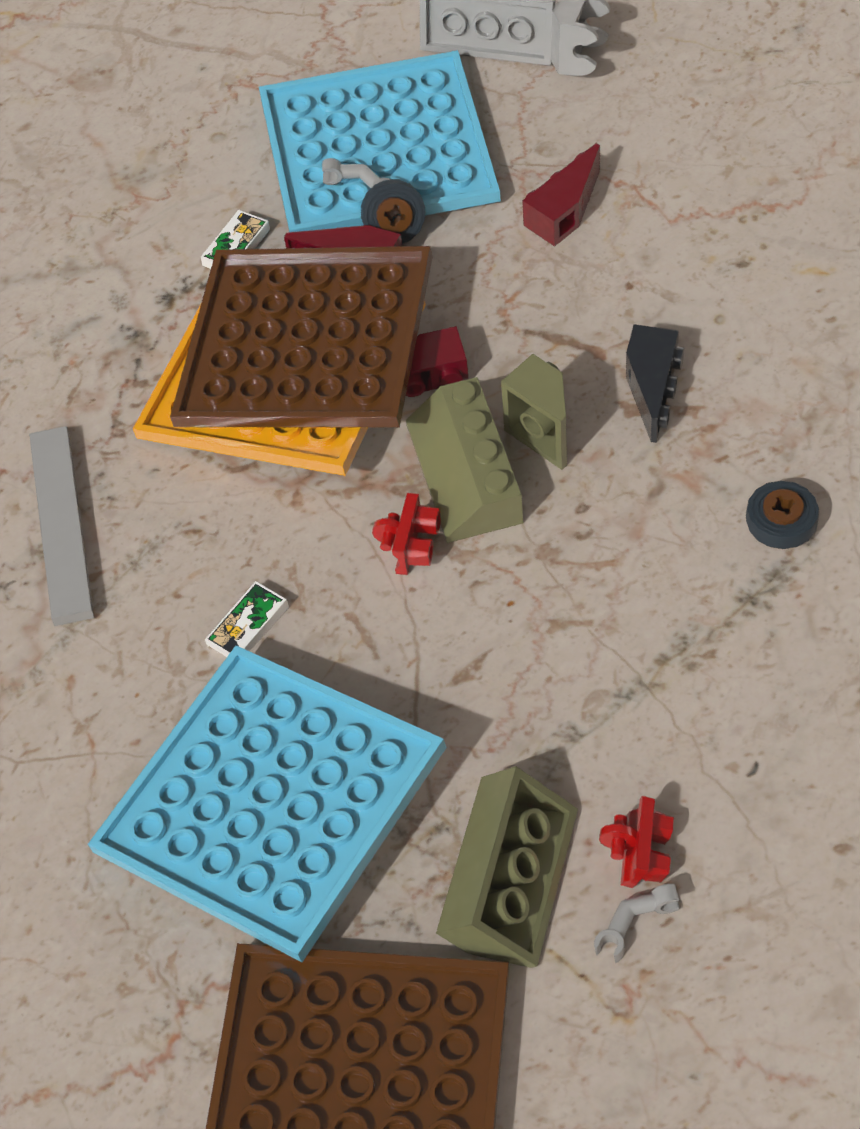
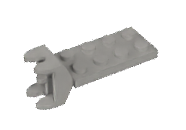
[420,0,610,76]

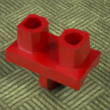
[372,493,441,575]
[599,796,674,888]

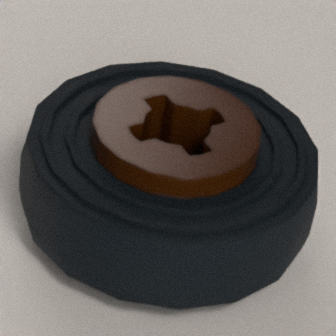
[361,179,425,244]
[746,481,819,549]

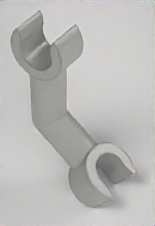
[322,158,391,188]
[594,884,680,963]

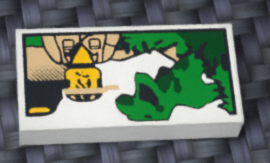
[201,210,270,269]
[205,581,289,657]

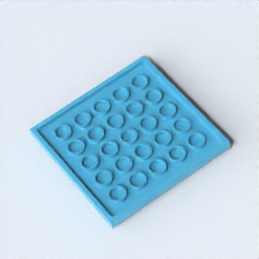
[259,50,501,232]
[88,646,447,962]

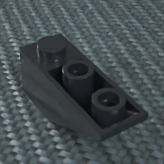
[626,324,684,443]

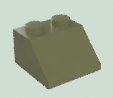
[501,354,567,470]

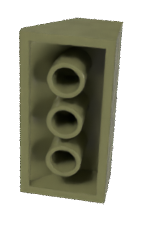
[406,377,523,543]
[436,766,578,968]

